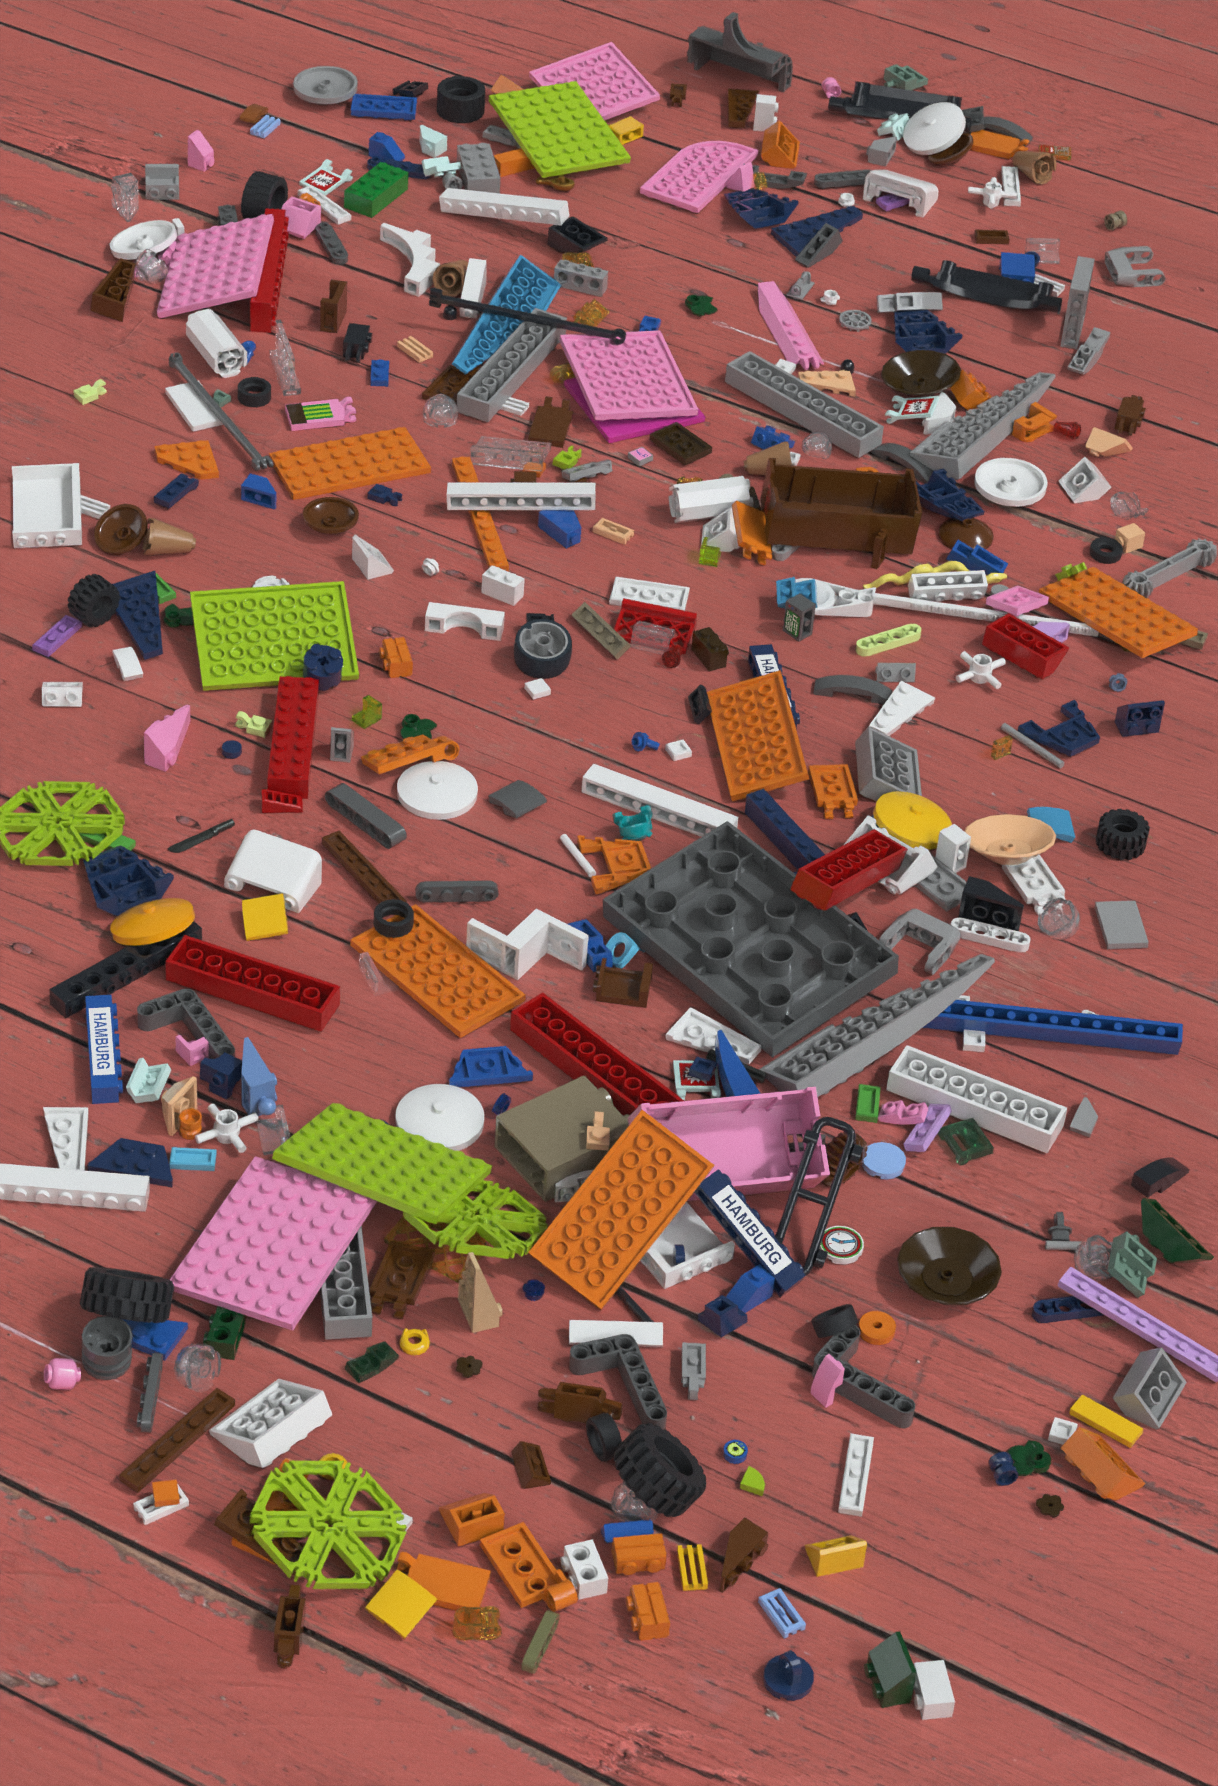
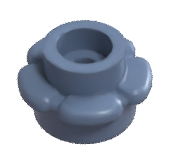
[1109,673,1127,692]

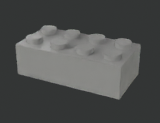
[457,143,501,194]

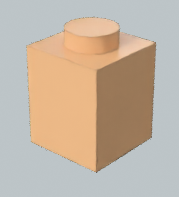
[1115,523,1145,554]

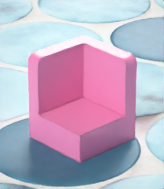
[175,1035,209,1066]

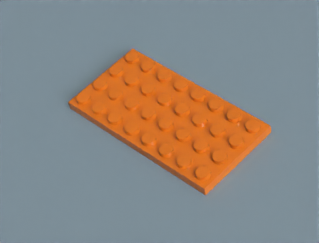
[269,427,431,500]
[1038,567,1198,658]
[707,670,809,802]
[350,904,526,1038]
[528,1110,715,1310]

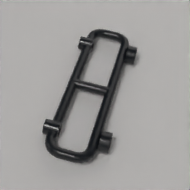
[775,1117,863,1276]

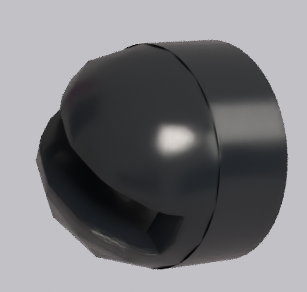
[443,305,457,320]
[840,359,855,374]

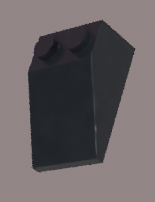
[547,216,608,252]
[958,876,1024,931]

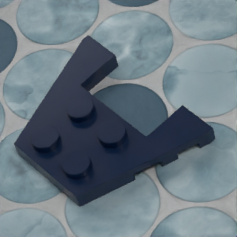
[1018,700,1100,757]

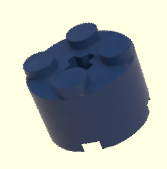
[303,644,343,691]

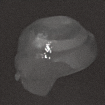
[802,431,832,460]
[1110,492,1148,520]

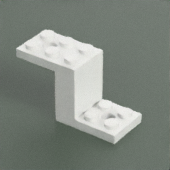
[466,909,589,980]

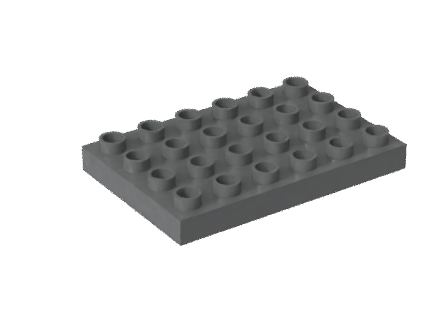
[603,821,899,1057]

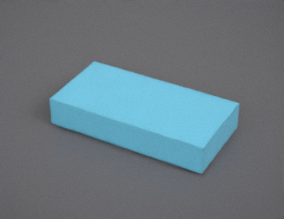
[169,1147,217,1171]

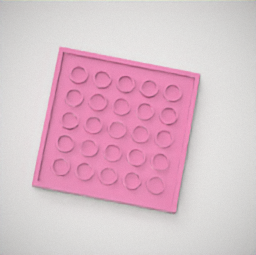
[529,42,660,120]

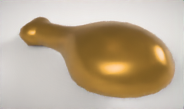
[536,175,575,191]

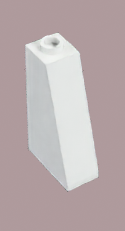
[460,258,486,318]

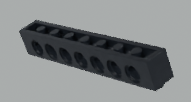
[49,921,202,1018]

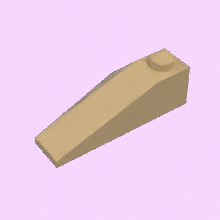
[458,1252,502,1333]

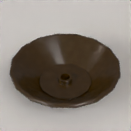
[881,350,961,398]
[897,1227,1002,1305]

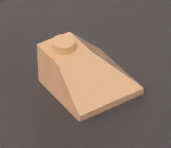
[1085,427,1132,457]
[161,1076,197,1136]

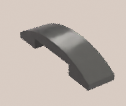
[984,116,1033,147]
[743,164,807,189]
[871,443,933,484]
[813,675,892,704]

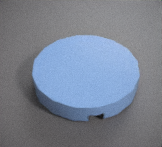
[862,1142,906,1180]

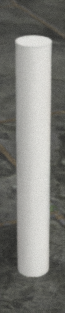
[560,834,596,878]

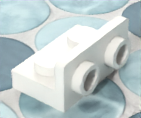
[42,682,83,707]

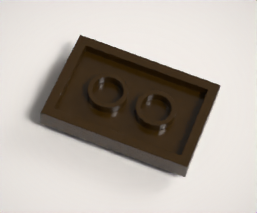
[649,422,712,465]

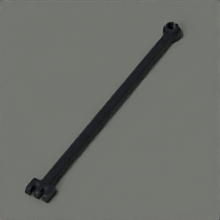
[429,288,626,344]

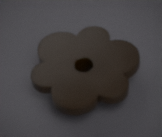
[456,1356,483,1378]
[1036,1494,1064,1517]

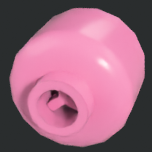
[44,1358,81,1390]

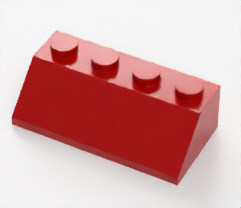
[982,613,1069,680]

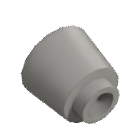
[442,173,462,189]

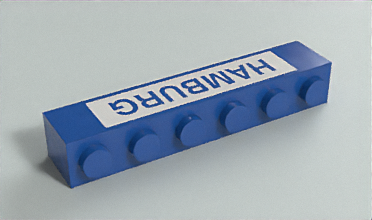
[85,995,123,1104]

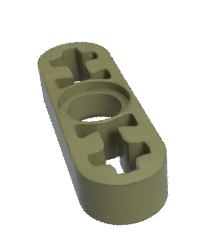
[521,1610,560,1674]

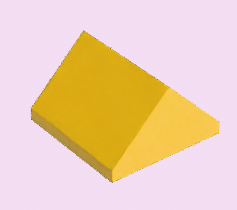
[805,1535,867,1577]

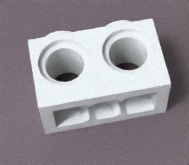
[560,1539,608,1600]

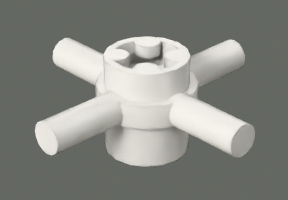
[968,177,1017,208]
[956,651,1006,689]
[195,1104,259,1153]

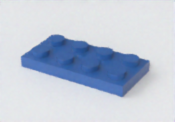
[351,94,417,120]

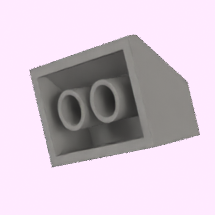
[1113,1347,1187,1429]

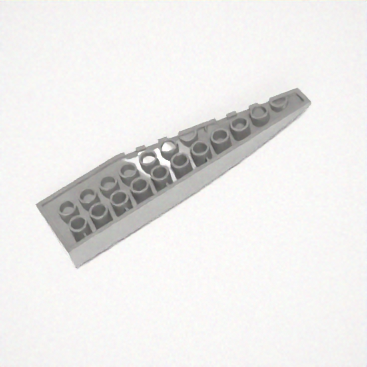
[910,372,1055,480]
[759,954,995,1097]

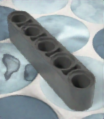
[325,783,407,849]

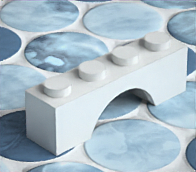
[425,602,505,641]

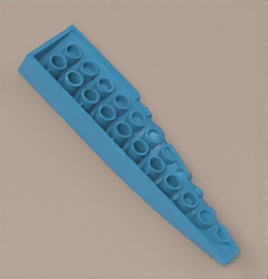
[452,255,561,374]

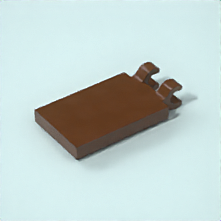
[422,365,481,410]
[528,396,573,448]
[369,1241,435,1319]

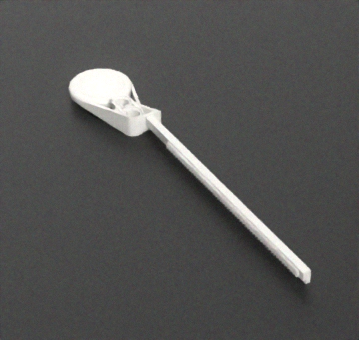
[795,578,1099,637]

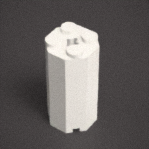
[186,309,247,378]
[668,476,753,523]

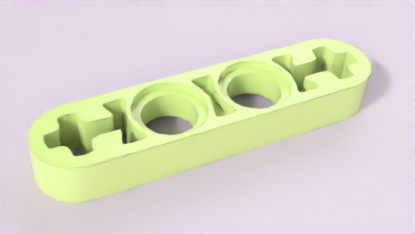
[856,624,922,657]

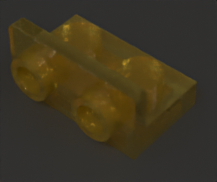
[573,299,610,327]

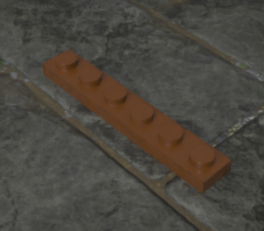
[322,830,407,904]
[119,1388,235,1493]

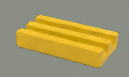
[677,1544,708,1591]

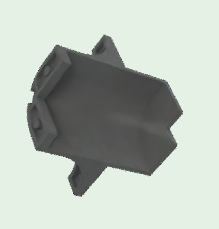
[687,12,793,92]

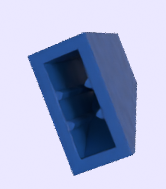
[538,510,581,549]

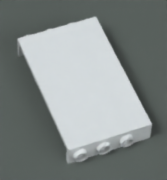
[12,463,82,548]
[641,1202,735,1289]

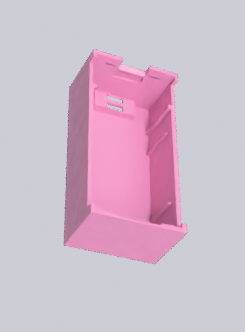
[628,1087,830,1201]

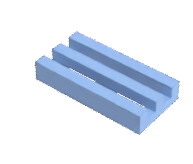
[250,115,280,139]
[758,1588,806,1639]

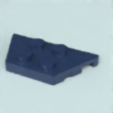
[88,1138,173,1188]

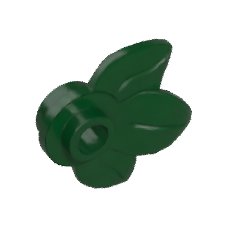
[685,295,718,316]
[164,603,194,628]
[400,714,437,739]
[1006,1440,1051,1476]

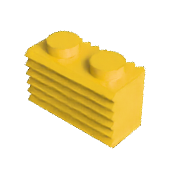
[608,116,644,145]

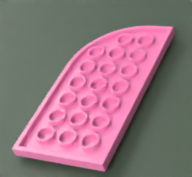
[640,141,758,213]

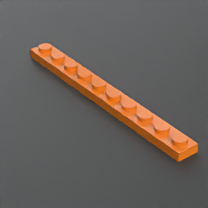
[452,456,509,572]

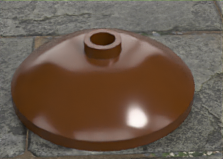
[928,133,974,165]
[303,497,359,534]
[94,504,148,555]
[938,518,994,550]

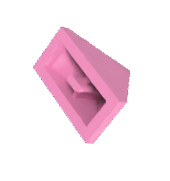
[726,162,755,192]

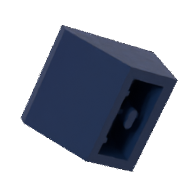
[1115,700,1165,737]

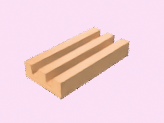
[397,336,433,363]
[593,518,634,545]

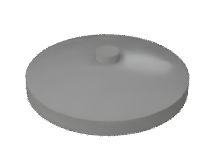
[293,66,358,104]

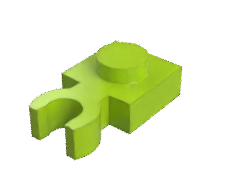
[553,446,582,470]
[1055,562,1087,581]

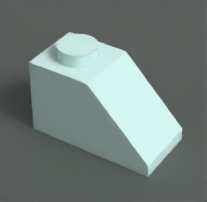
[420,125,447,158]

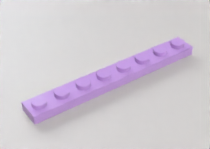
[1058,1267,1218,1383]

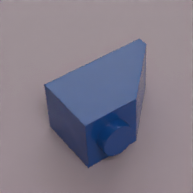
[369,132,405,161]
[241,473,276,509]
[726,1264,775,1313]

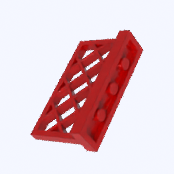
[614,598,697,655]

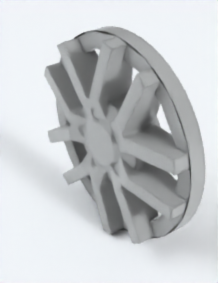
[839,310,872,332]

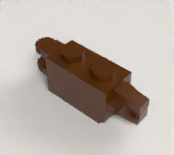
[1114,395,1146,436]
[537,1382,622,1424]
[274,1584,306,1669]

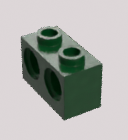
[203,1306,246,1360]

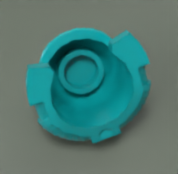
[612,805,653,841]

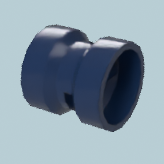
[988,1452,1018,1486]

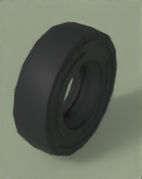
[1089,537,1123,564]

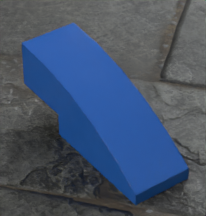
[946,540,1008,575]
[568,919,613,972]

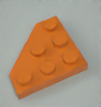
[154,440,219,480]

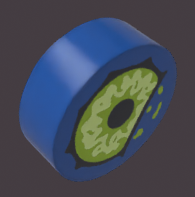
[723,1440,748,1464]

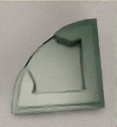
[213,389,231,407]

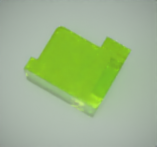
[699,537,721,567]
[352,695,382,729]

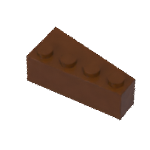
[90,258,136,322]

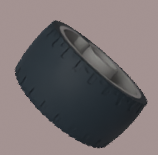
[514,619,572,679]

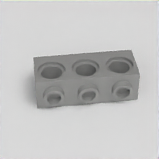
[554,260,608,297]

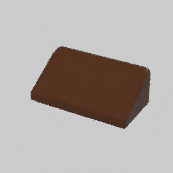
[511,1441,551,1489]

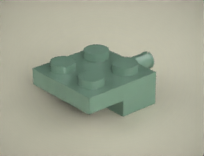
[884,64,928,90]
[1107,1232,1157,1298]

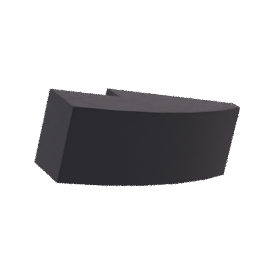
[1131,1157,1190,1198]

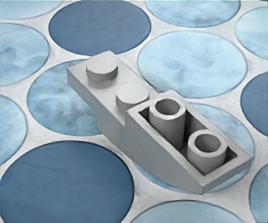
[876,292,943,313]
[1067,327,1110,375]

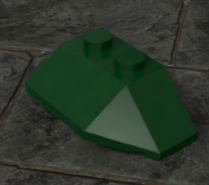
[1141,1198,1214,1263]

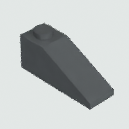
[795,223,843,268]

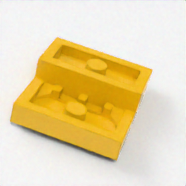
[242,893,288,941]
[365,1569,437,1639]

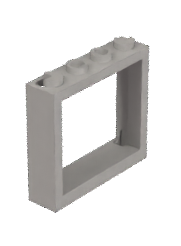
[1060,256,1095,349]

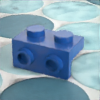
[751,425,795,449]

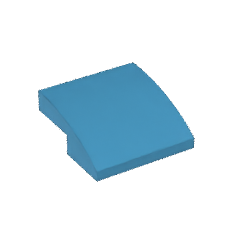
[776,577,818,609]
[1027,807,1075,843]

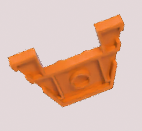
[577,835,651,895]

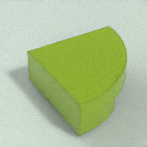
[740,1466,765,1496]

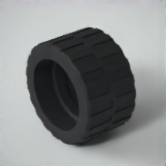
[437,76,485,124]
[241,171,288,219]

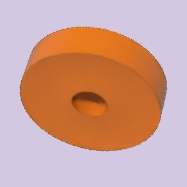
[858,1311,896,1345]

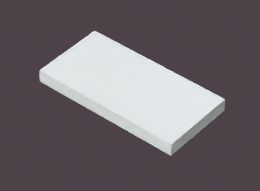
[165,380,223,432]
[609,577,690,611]

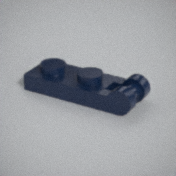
[154,473,199,509]

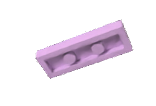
[903,1103,952,1152]

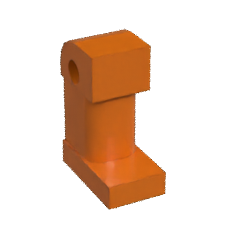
[1012,402,1057,443]

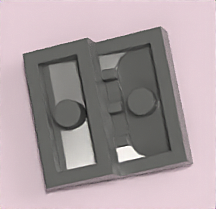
[962,106,985,133]
[488,780,547,818]

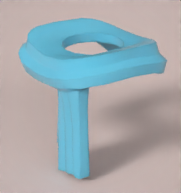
[606,932,645,969]

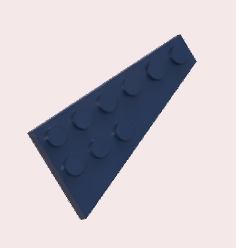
[771,206,863,257]
[113,571,163,660]

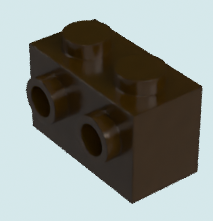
[691,627,729,672]

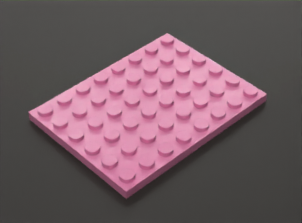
[157,214,274,319]
[559,331,698,421]
[170,1156,377,1331]

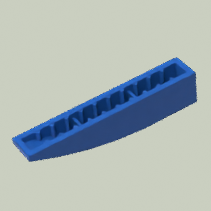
[715,1030,761,1097]

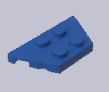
[449,1046,533,1087]

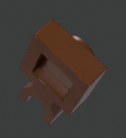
[670,83,687,107]

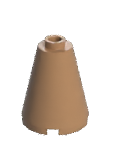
[1012,151,1056,185]
[433,260,468,297]
[744,441,792,475]
[143,518,196,555]

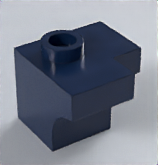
[200,1052,242,1100]
[698,1295,748,1338]

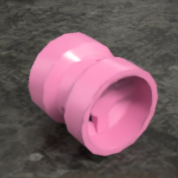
[822,77,841,99]

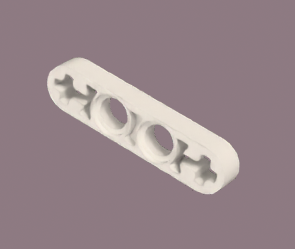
[951,918,1030,953]

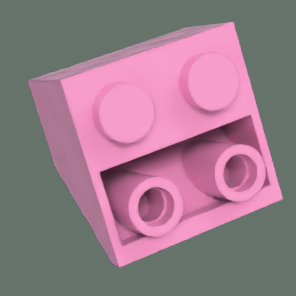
[282,197,321,239]

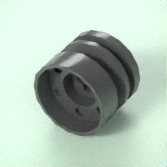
[82,1316,133,1380]

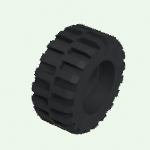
[80,1267,174,1323]
[614,1423,707,1517]

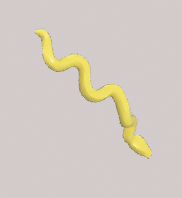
[863,561,1007,589]

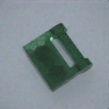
[938,1118,994,1165]

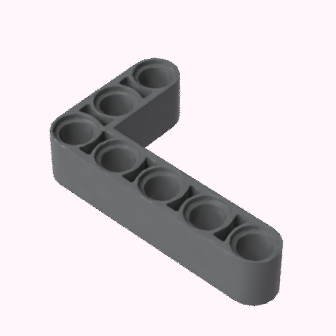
[137,989,235,1059]
[812,1325,915,1428]
[569,1334,667,1430]

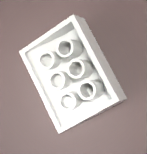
[209,1379,332,1468]

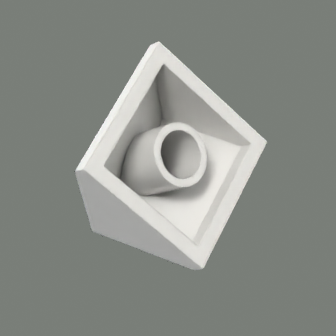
[352,535,394,580]

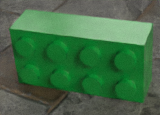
[344,162,408,218]

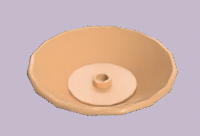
[964,814,1056,865]

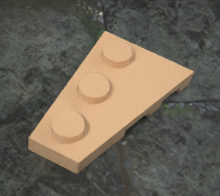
[798,370,856,397]

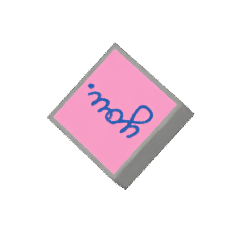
[628,447,653,466]

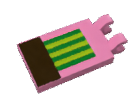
[285,397,356,431]

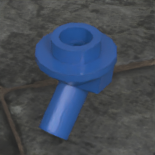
[241,341,256,365]
[632,732,660,751]

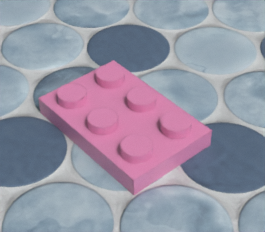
[986,586,1049,617]

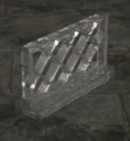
[269,320,301,396]
[471,436,551,471]

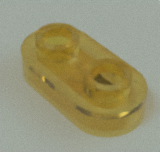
[549,363,576,384]

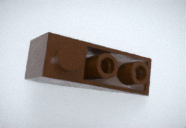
[719,1517,768,1593]

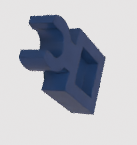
[368,484,402,506]

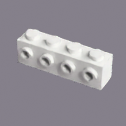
[908,570,988,602]

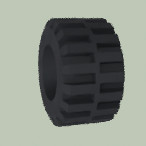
[67,574,120,627]
[1096,809,1150,860]

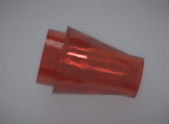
[1054,421,1081,439]
[662,644,682,668]

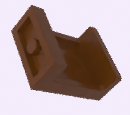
[320,279,347,333]
[593,958,653,1008]

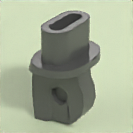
[1048,1212,1072,1241]

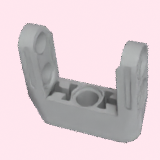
[1105,246,1166,287]
[879,909,961,975]

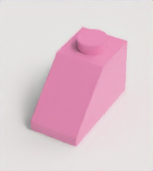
[188,130,214,172]

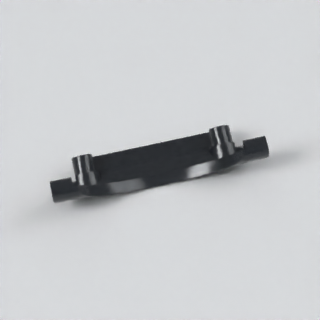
[828,81,972,132]
[911,260,1062,315]

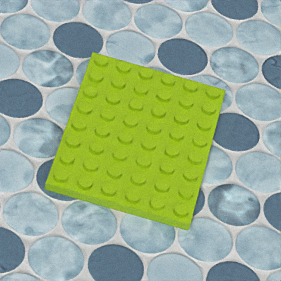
[489,81,631,178]
[190,581,359,691]
[272,1103,492,1224]

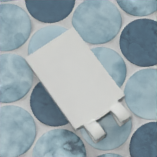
[1002,855,1066,915]

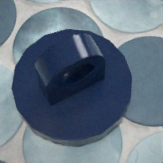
[763,1650,814,1701]

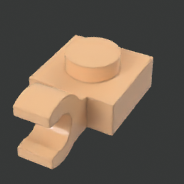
[586,1111,610,1151]

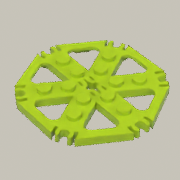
[0,781,125,866]
[403,1180,548,1259]
[250,1461,407,1589]

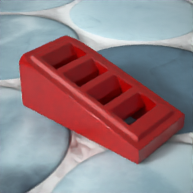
[262,789,303,813]

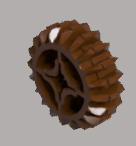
[821,1132,868,1187]

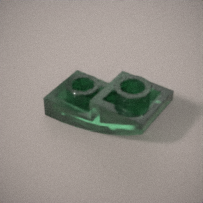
[345,1341,399,1383]

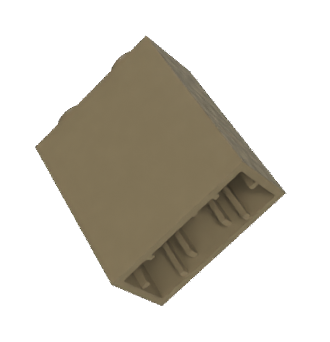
[494,1076,630,1202]

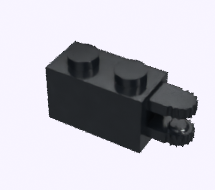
[343,323,373,362]

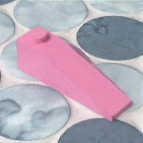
[144,705,190,772]

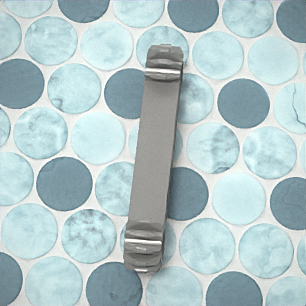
[1122,538,1217,598]

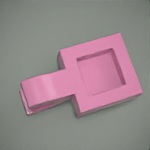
[157,241,176,267]

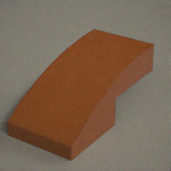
[239,104,269,124]

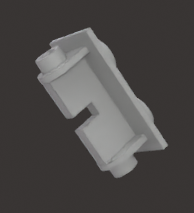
[786,271,815,300]
[875,663,916,682]

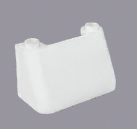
[863,170,939,218]
[844,815,937,895]
[224,830,322,913]

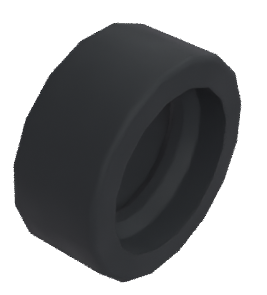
[238,377,271,407]
[373,899,414,938]
[811,1304,859,1338]
[586,1413,622,1462]

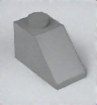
[866,137,897,167]
[330,727,354,763]

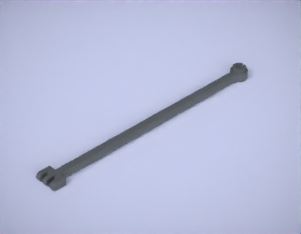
[168,352,274,471]

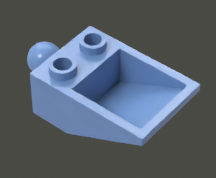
[241,1037,277,1116]

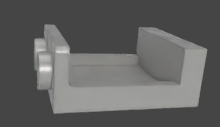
[145,164,179,200]

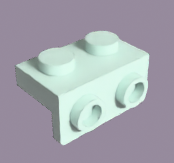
[877,113,910,141]
[422,156,462,178]
[126,1058,171,1104]

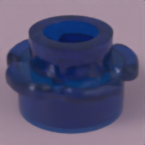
[522,1280,545,1301]

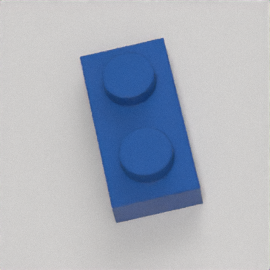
[371,359,389,387]

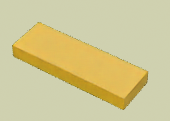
[1069,1394,1143,1448]

